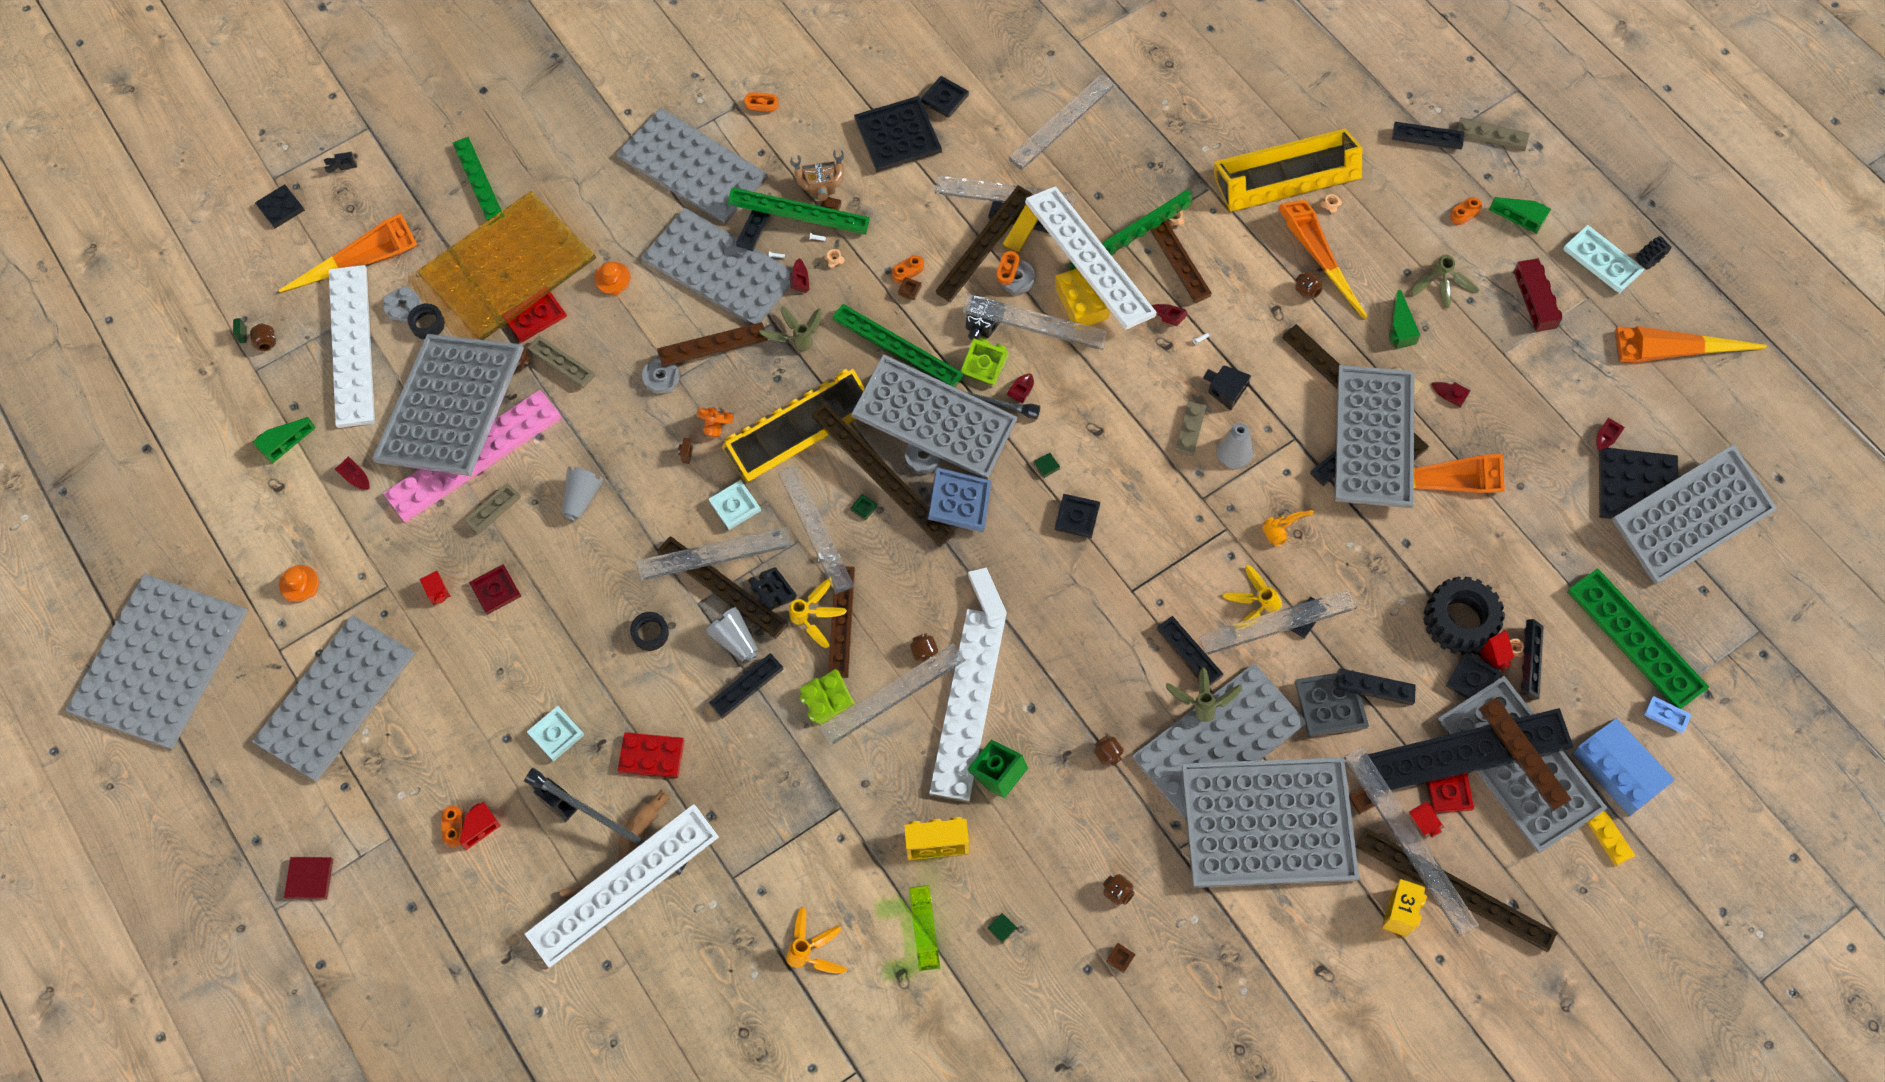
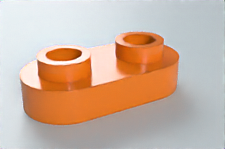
[744,92,779,112]
[1450,197,1482,225]
[996,251,1019,285]
[892,255,924,283]
[441,806,464,847]

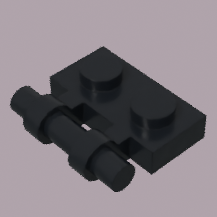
[748,567,797,611]

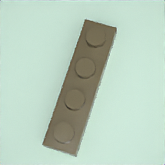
[1457,117,1530,151]
[527,336,595,388]

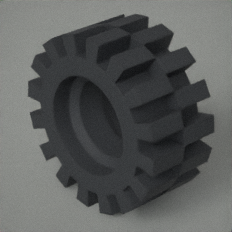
[1635,236,1672,270]

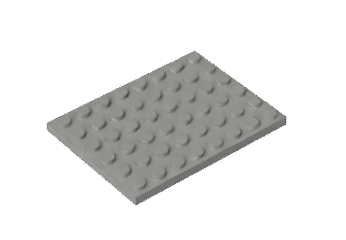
[372,334,524,476]
[65,574,248,750]
[1181,757,1359,888]

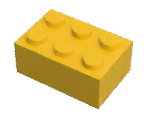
[1055,268,1110,330]
[904,817,969,860]

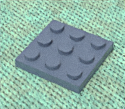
[927,468,991,532]

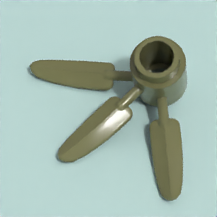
[1411,255,1479,308]
[759,306,822,351]
[1166,667,1242,722]

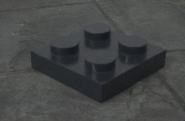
[921,76,969,118]
[255,184,305,229]
[1055,494,1100,538]
[1446,652,1502,699]

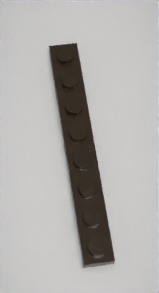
[936,185,1033,303]
[658,536,788,639]

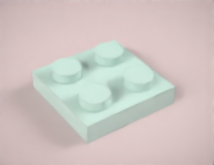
[709,480,761,530]
[527,706,584,762]

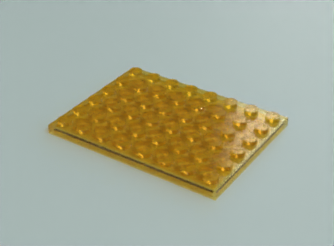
[417,191,596,340]

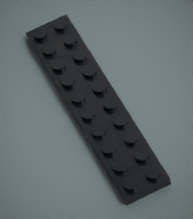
[1360,708,1573,796]

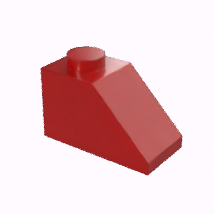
[1479,630,1515,672]
[1409,801,1444,838]
[459,802,501,850]

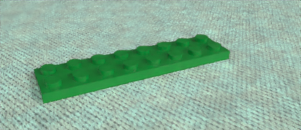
[1567,568,1709,709]

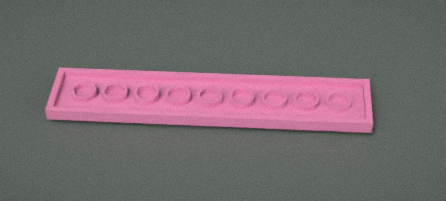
[383,390,562,522]

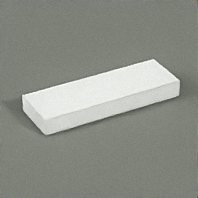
[968,568,1007,621]

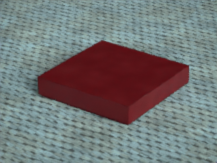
[469,564,522,615]
[284,857,333,900]

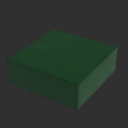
[233,318,247,343]
[1034,453,1060,478]
[851,494,877,520]
[987,913,1017,944]

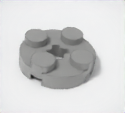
[1000,261,1035,296]
[383,287,421,322]
[642,358,680,393]
[905,444,942,474]

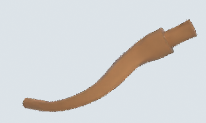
[560,790,670,898]

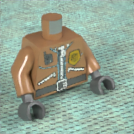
[790,150,844,201]

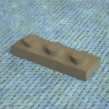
[1175,401,1207,456]
[464,483,521,534]

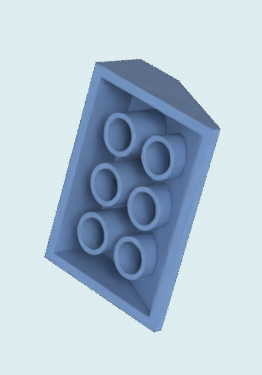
[1572,718,1675,816]

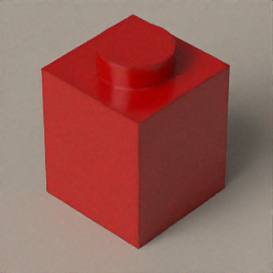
[419,571,451,605]

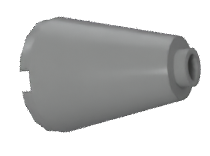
[1216,423,1254,469]
[562,466,604,521]
[706,607,758,662]

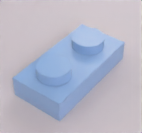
[1644,696,1692,734]

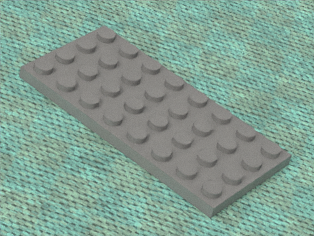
[616,108,768,225]
[642,208,793,325]
[851,354,1018,480]
[1335,365,1414,508]
[1611,444,1777,585]
[252,615,415,783]
[1132,663,1306,820]
[1437,676,1607,854]

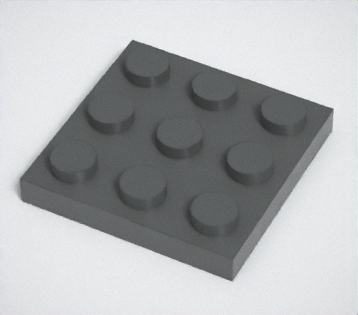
[1294,670,1369,738]

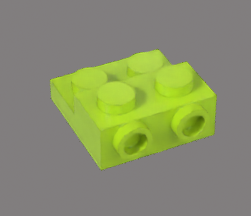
[961,338,1009,386]
[799,669,855,724]

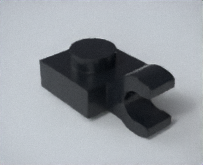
[324,151,357,173]

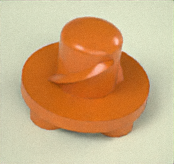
[594,262,631,296]
[696,407,734,437]
[279,565,319,602]

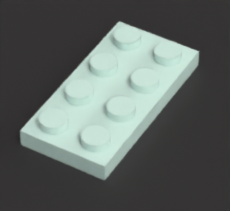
[1563,225,1644,294]

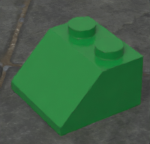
[967,739,1028,799]

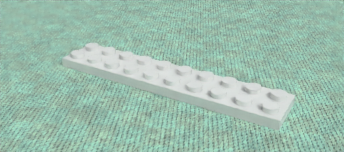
[1025,186,1157,330]
[329,265,375,428]
[929,609,1006,803]
[525,804,719,968]

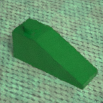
[1489,197,1551,234]
[1389,290,1420,349]
[253,417,316,464]

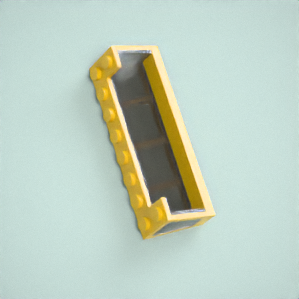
[1214,128,1363,212]
[722,369,865,483]

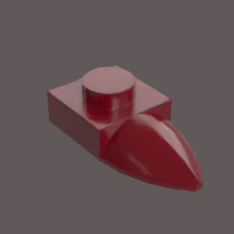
[790,258,810,293]
[1152,304,1187,326]
[1007,373,1034,404]
[1431,382,1471,408]
[1596,418,1625,450]
[335,456,370,490]

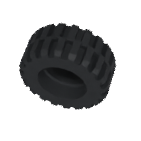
[1423,576,1505,655]

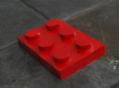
[617,732,685,778]

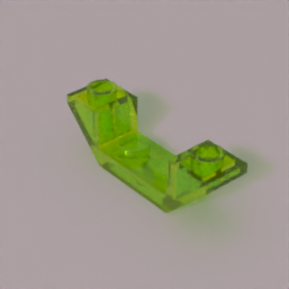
[909,885,940,972]

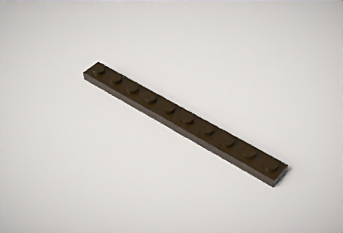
[1282,324,1429,461]
[811,403,955,548]
[1355,828,1558,952]

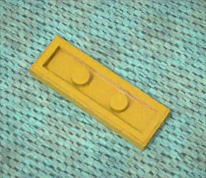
[1003,205,1038,254]

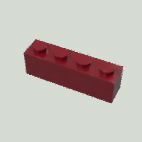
[1513,258,1562,332]

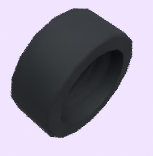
[407,303,445,339]
[630,611,669,651]

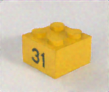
[1382,879,1427,937]

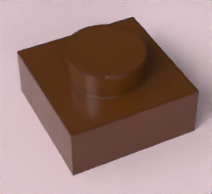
[821,197,842,210]
[898,277,922,301]
[678,438,694,464]
[1349,786,1378,815]
[1106,943,1136,973]

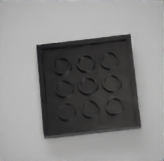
[854,96,942,172]
[1599,448,1678,519]

